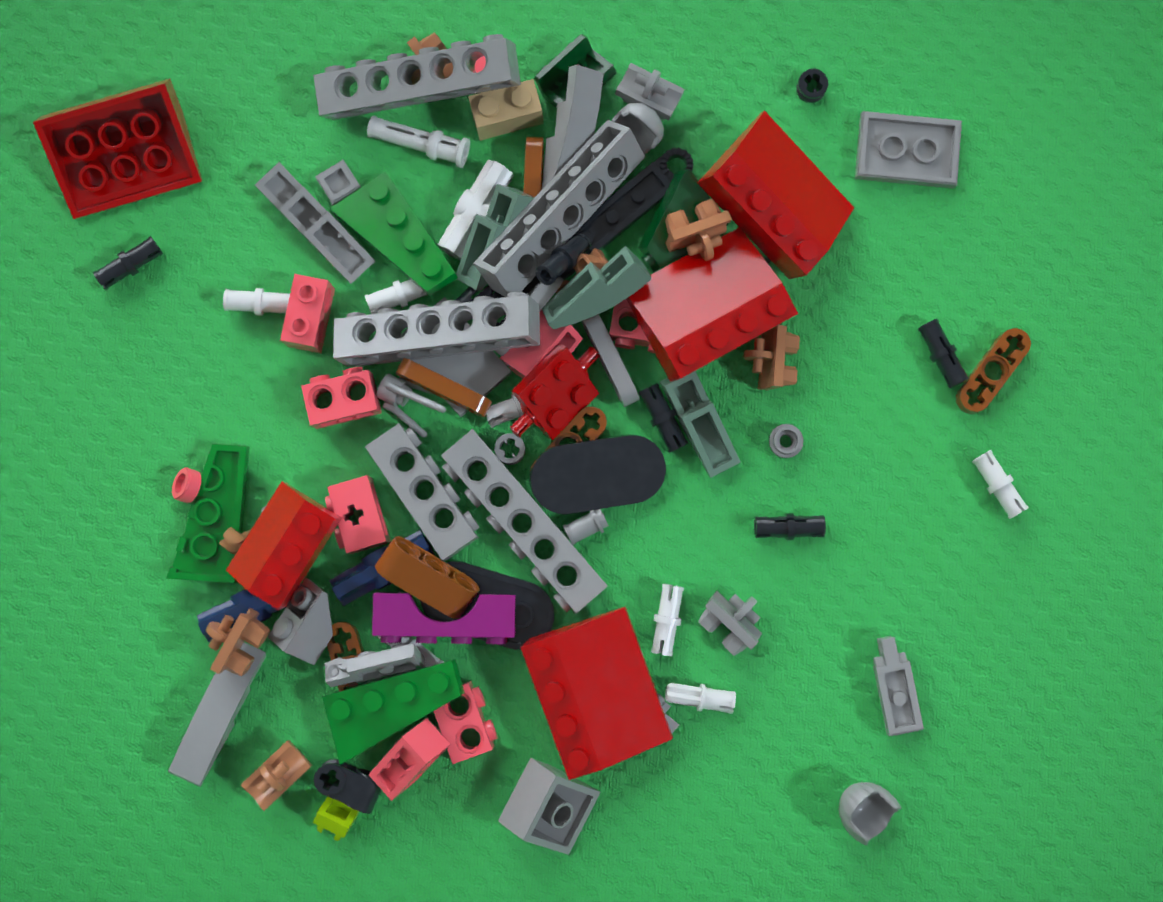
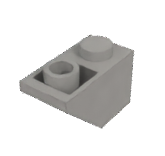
[268,578,333,665]

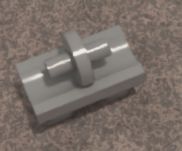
[615,63,685,121]
[698,591,762,656]

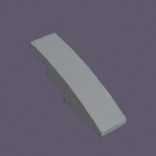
[542,65,604,189]
[255,162,375,284]
[168,642,266,787]

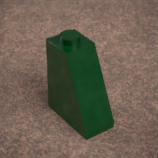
[638,169,729,273]

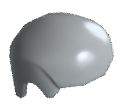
[611,103,664,155]

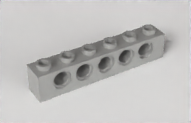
[313,34,521,120]
[473,120,645,297]
[333,292,540,367]
[441,429,608,613]

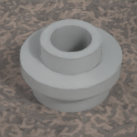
[769,424,803,458]

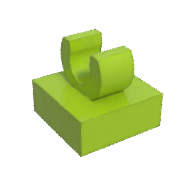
[313,796,359,841]

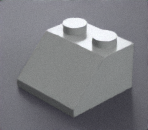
[498,758,601,855]

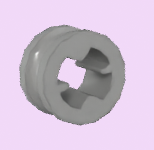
[494,433,526,465]

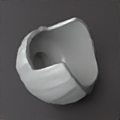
[839,782,901,845]

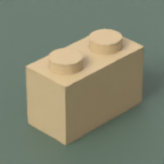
[468,79,543,141]

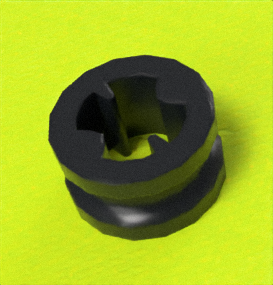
[796,69,828,103]

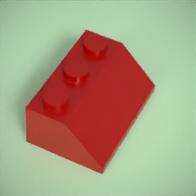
[226,481,342,610]

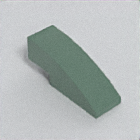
[456,184,535,291]
[542,246,652,329]
[660,371,741,478]

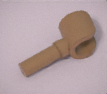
[219,527,251,554]

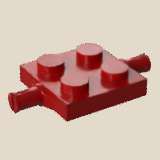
[509,343,600,440]

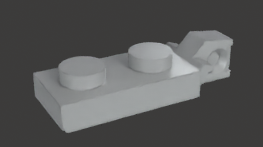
[873,636,924,736]
[324,643,425,687]

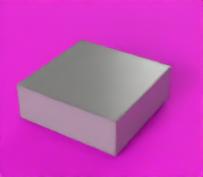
[315,159,361,206]

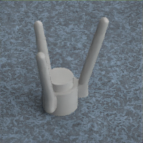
[377,374,446,437]

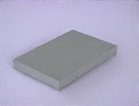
[855,111,962,189]
[400,297,512,417]

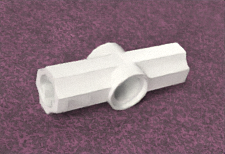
[438,159,513,260]

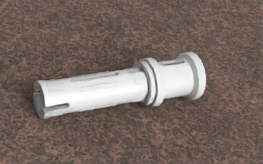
[367,116,470,168]

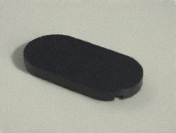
[530,435,666,514]
[420,561,554,650]

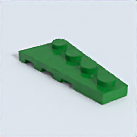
[330,172,458,296]
[166,444,250,583]
[322,659,465,765]

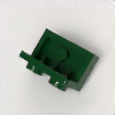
[534,34,616,108]

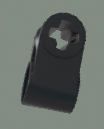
[314,759,381,814]

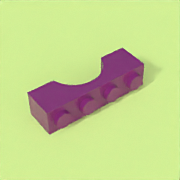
[372,593,515,644]

